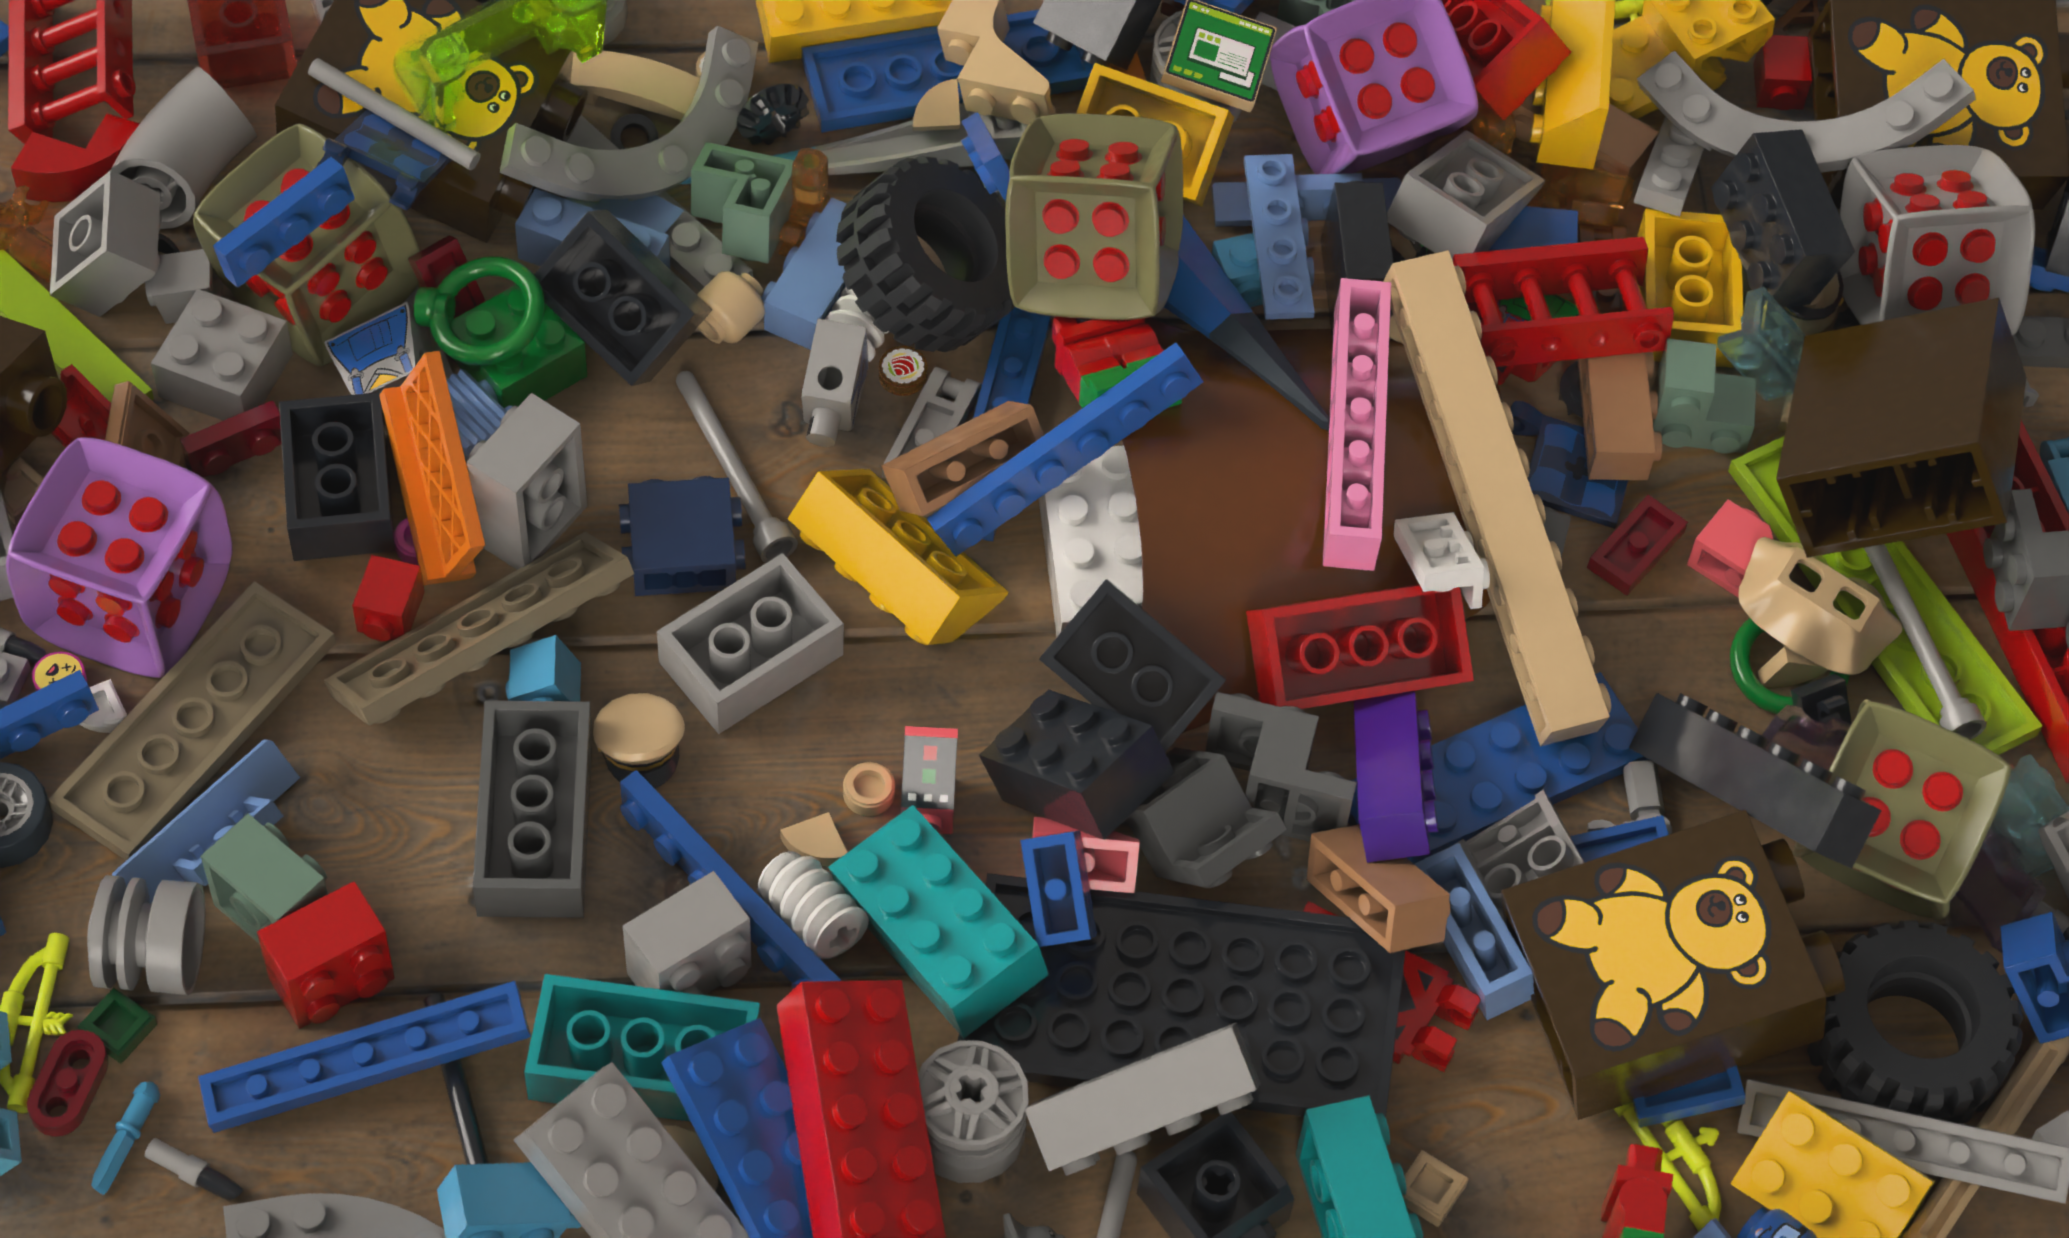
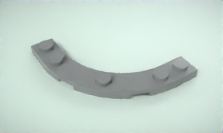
[499,25,758,202]
[1637,50,1976,172]
[223,1193,446,1238]

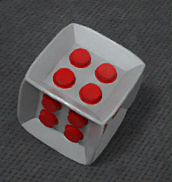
[1839,145,2035,335]

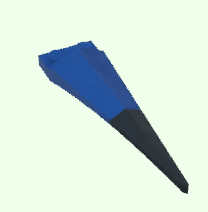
[1164,215,1329,430]

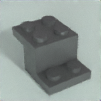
[1983,489,2069,648]
[1205,692,1357,842]
[1122,747,1287,888]

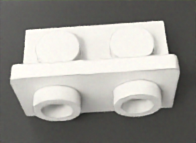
[1394,512,1490,609]

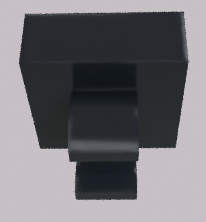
[1791,674,1852,742]

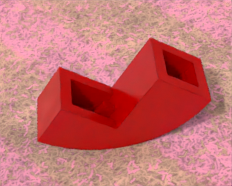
[11,113,140,202]

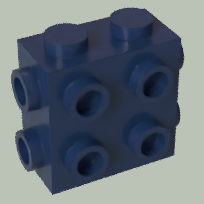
[619,476,746,596]

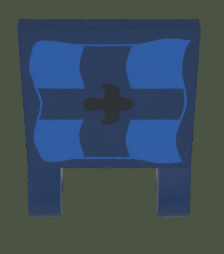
[317,110,452,211]
[1510,400,1628,529]

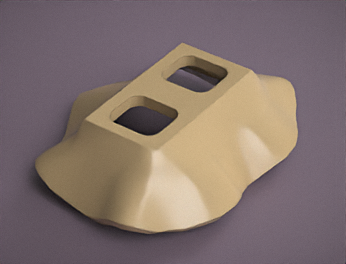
[1738,537,1903,675]

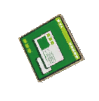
[1160,0,1277,113]

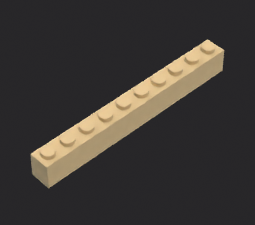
[1383,250,1611,747]

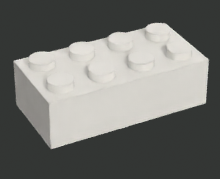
[1039,445,1143,637]

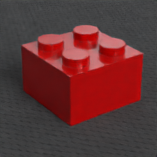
[257,881,395,1029]

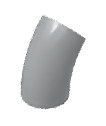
[111,66,257,229]

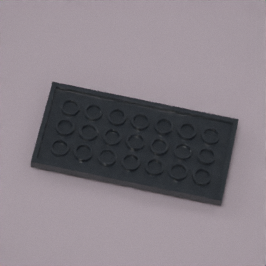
[957,873,1406,1118]

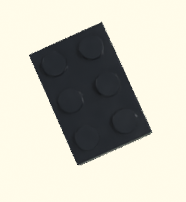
[1711,129,1855,309]
[534,209,712,386]
[279,392,396,561]
[1039,579,1226,752]
[979,689,1174,840]

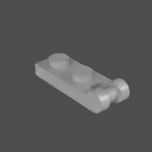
[882,367,982,478]

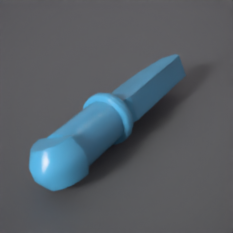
[91,1081,160,1195]

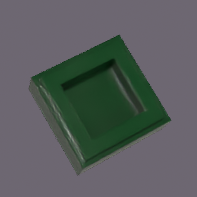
[77,988,157,1064]

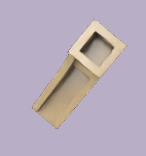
[937,0,1056,124]

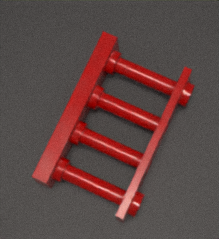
[8,0,136,144]
[1453,236,1674,367]

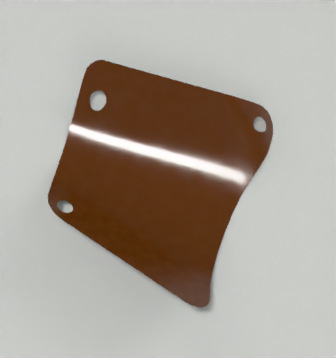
[1078,317,1502,734]

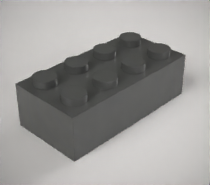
[473,700,593,918]

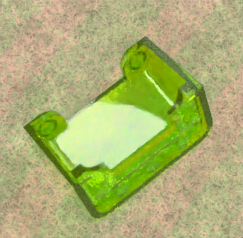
[393,0,607,133]

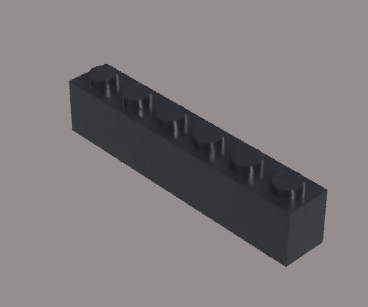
[1629,693,1882,869]

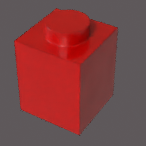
[1753,35,1812,110]
[352,555,425,641]

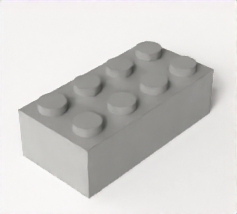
[1024,1022,1261,1176]
[513,1062,749,1238]

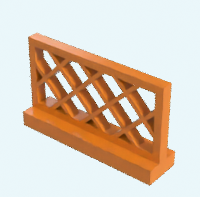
[379,351,485,586]

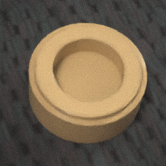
[843,762,895,816]

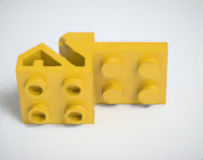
[1609,0,1775,119]

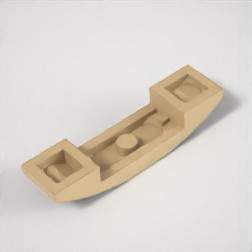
[571,50,728,145]

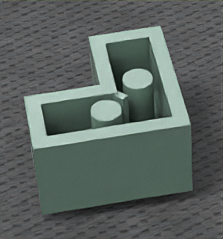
[691,142,798,263]
[1652,338,1756,454]

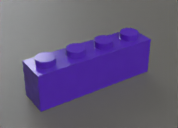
[1354,691,1439,863]

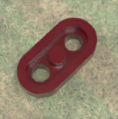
[27,1030,108,1136]

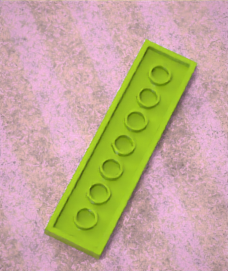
[1728,436,2043,755]

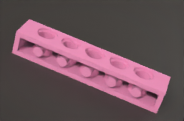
[1323,278,1391,571]

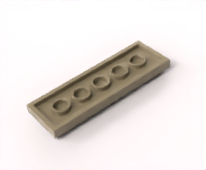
[324,532,634,726]
[48,581,336,860]

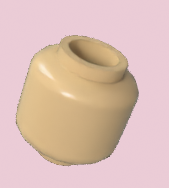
[697,271,765,344]

